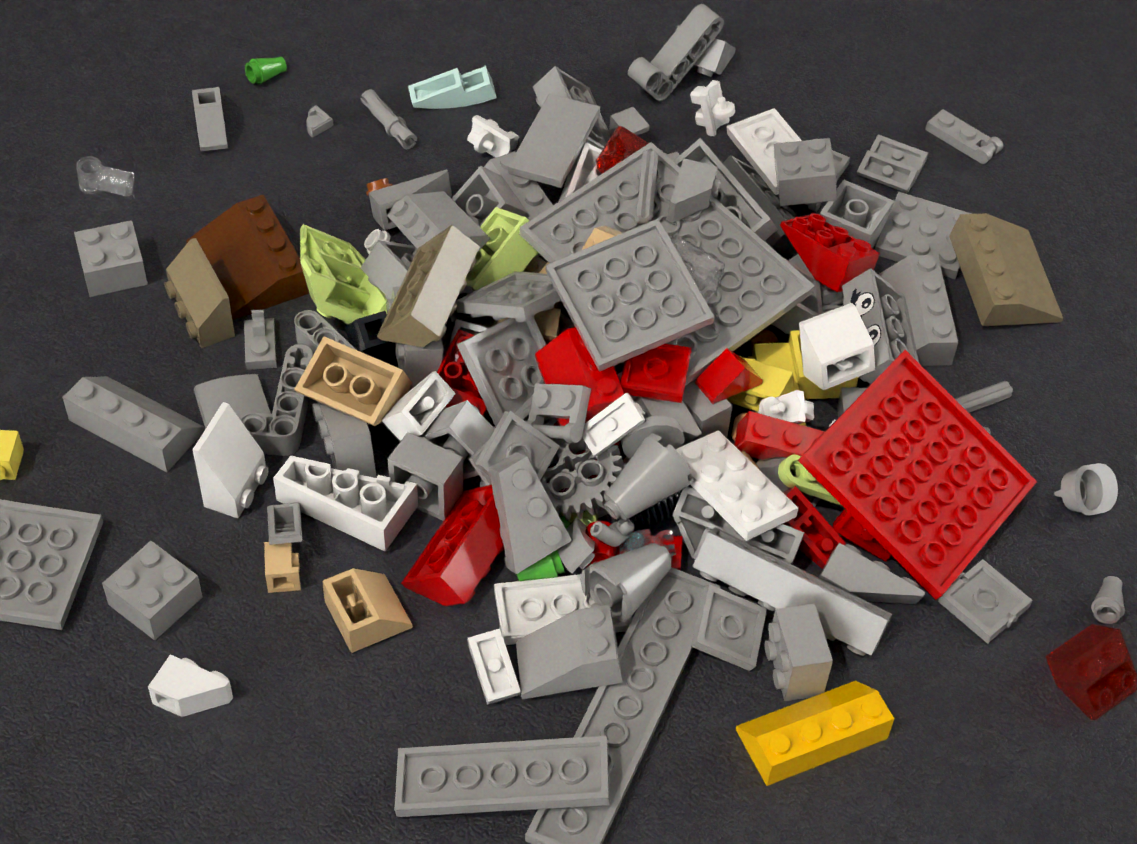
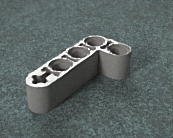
[628,4,724,101]
[240,344,313,456]

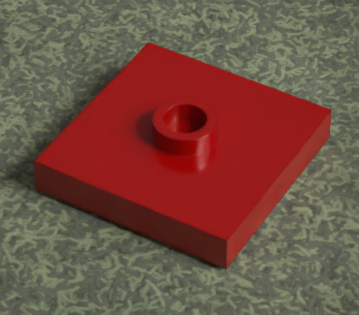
[620,343,692,403]

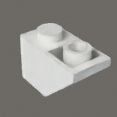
[148,655,233,717]

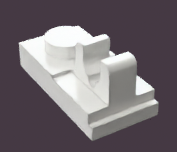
[582,393,645,456]
[467,629,521,705]

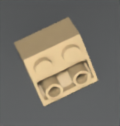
[322,568,412,653]

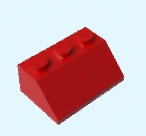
[535,327,624,426]

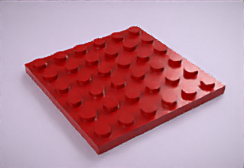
[798,350,1037,600]

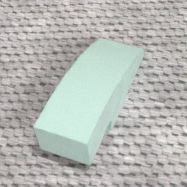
[408,66,497,109]

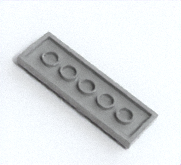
[394,736,610,817]

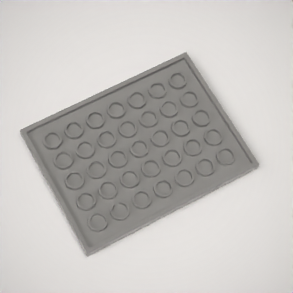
[519,142,815,386]

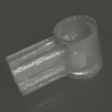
[76,156,135,196]

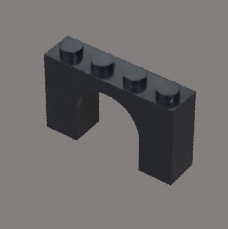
[345,285,473,353]

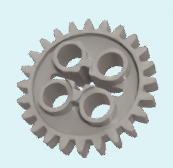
[540,438,624,521]

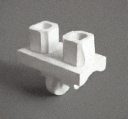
[690,80,736,136]
[467,115,519,157]
[758,390,814,424]

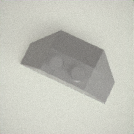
[673,487,805,564]

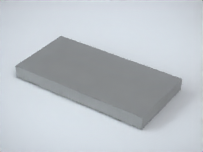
[508,94,600,188]

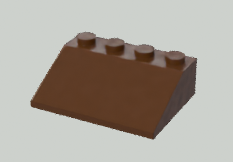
[186,194,309,320]

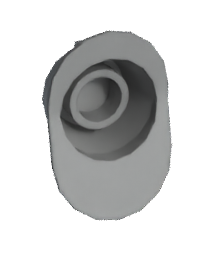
[1054,463,1118,516]

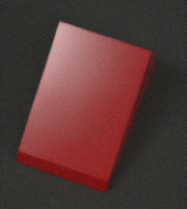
[695,348,763,404]

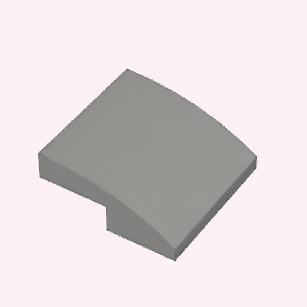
[857,134,928,193]
[194,374,271,429]

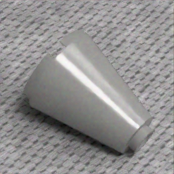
[604,433,693,520]
[580,543,671,625]

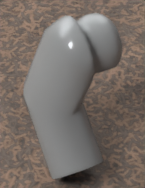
[590,519,634,547]

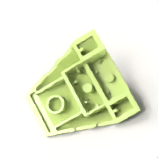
[300,224,387,325]

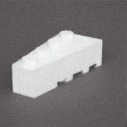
[273,456,418,551]

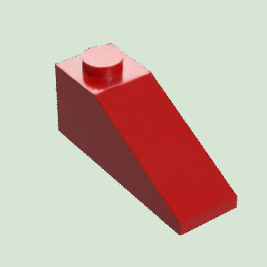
[783,486,846,569]

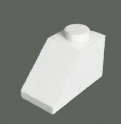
[381,371,456,441]

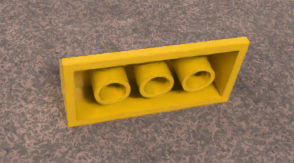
[736,680,894,786]

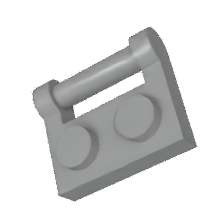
[526,383,591,443]

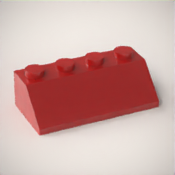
[401,485,504,606]

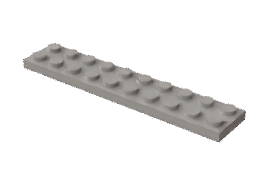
[525,567,721,844]

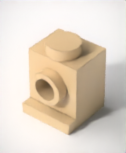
[264,542,301,593]

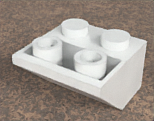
[799,303,875,390]

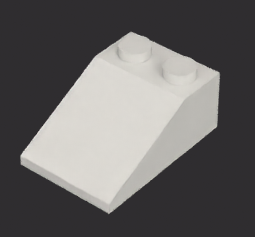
[192,402,268,518]

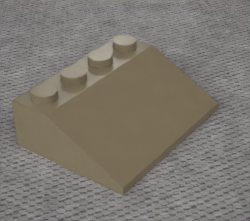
[949,213,1063,326]

